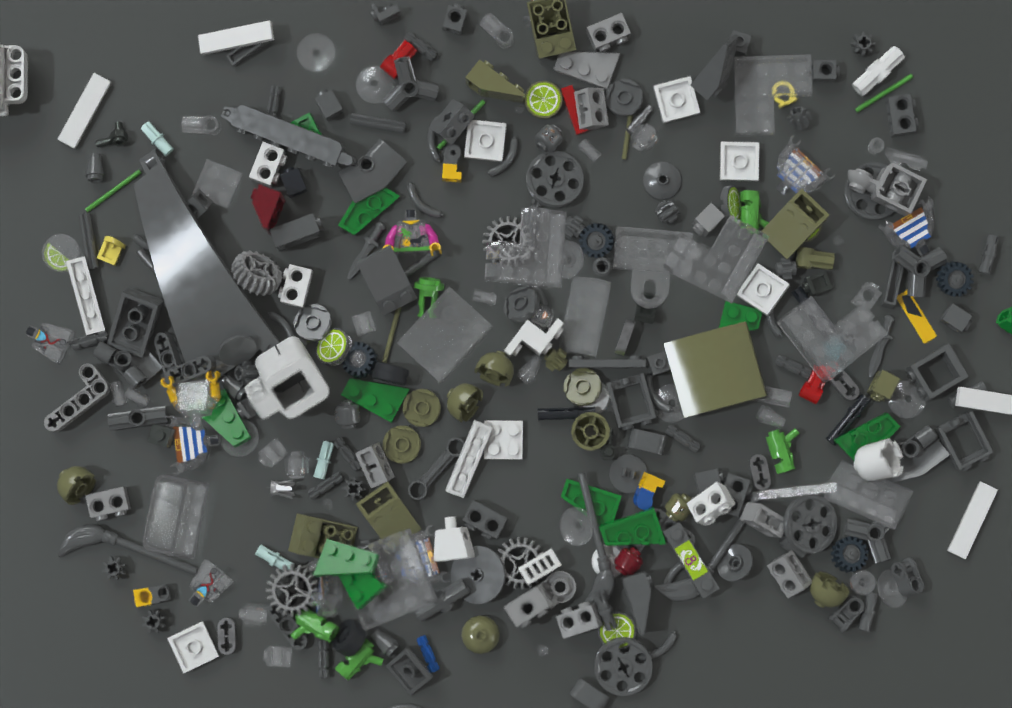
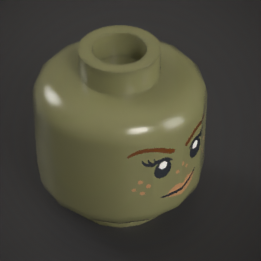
[665,493,692,522]

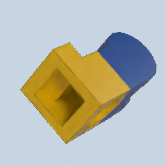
[633,472,665,510]

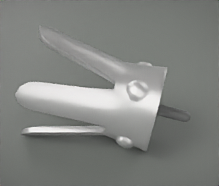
[266,479,295,499]

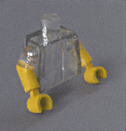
[161,370,221,427]

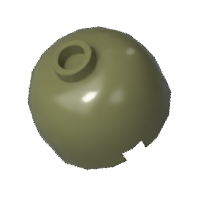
[474,351,514,387]
[447,383,483,423]
[571,412,610,451]
[57,466,96,505]
[810,571,850,608]
[461,615,500,654]

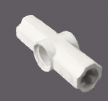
[852,46,905,97]

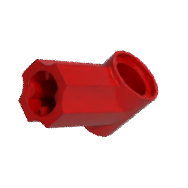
[380,40,417,80]
[799,364,831,405]

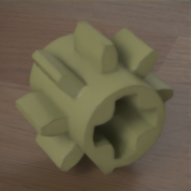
[544,347,568,372]

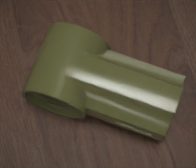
[796,247,835,270]

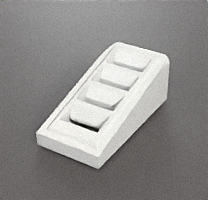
[518,548,561,585]

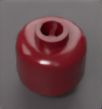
[614,547,643,576]

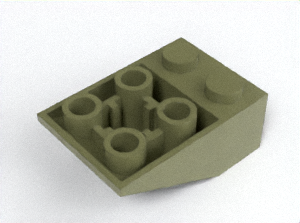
[527,0,576,59]
[465,59,525,103]
[759,189,829,260]
[356,482,421,551]
[288,513,358,558]

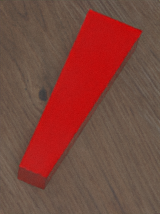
[561,85,588,136]

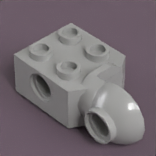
[848,163,927,216]
[504,571,576,628]

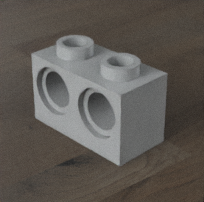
[586,13,631,52]
[574,88,609,130]
[692,203,725,237]
[355,442,395,488]
[85,487,131,521]
[740,502,784,538]
[767,550,812,598]
[556,601,604,639]

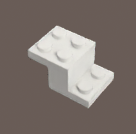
[504,318,564,358]

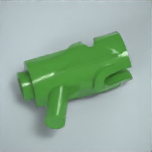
[739,190,769,234]
[765,428,800,474]
[290,609,339,643]
[335,638,384,681]

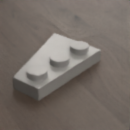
[553,52,620,90]

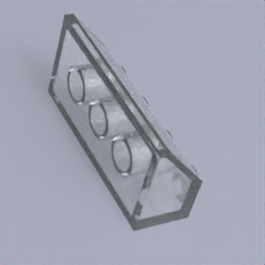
[558,276,611,358]
[824,460,913,530]

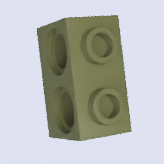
[866,370,900,402]

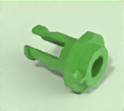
[414,277,445,318]

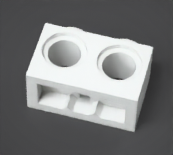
[249,142,287,188]
[278,264,313,308]
[687,482,735,526]

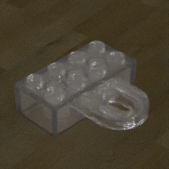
[612,226,693,309]

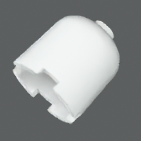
[854,439,903,481]

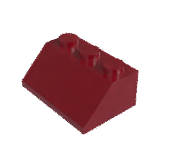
[251,184,286,236]

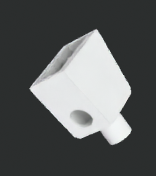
[434,517,475,562]

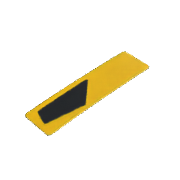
[897,290,937,344]

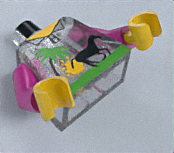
[382,210,442,256]

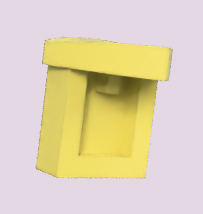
[97,236,126,266]

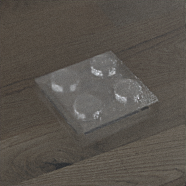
[885,147,928,171]
[192,159,243,209]

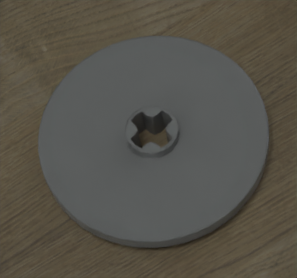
[451,546,506,604]

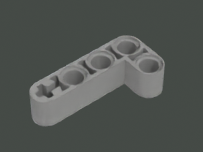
[44,364,111,432]

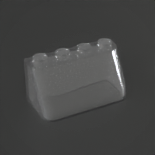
[143,474,210,559]

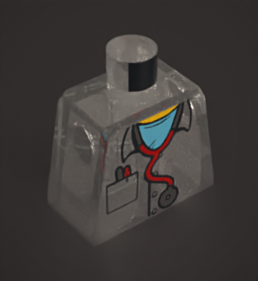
[25,322,76,365]
[189,559,235,607]

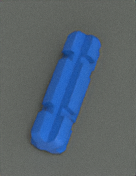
[417,635,439,673]

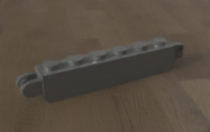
[221,105,357,168]

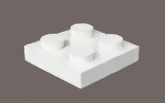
[653,76,700,123]
[464,120,506,162]
[720,142,759,181]
[736,263,790,316]
[484,420,523,459]
[167,621,219,673]

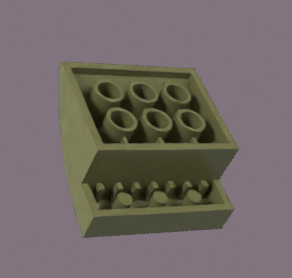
[664,321,767,418]

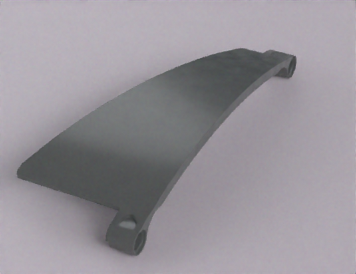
[134,148,282,390]

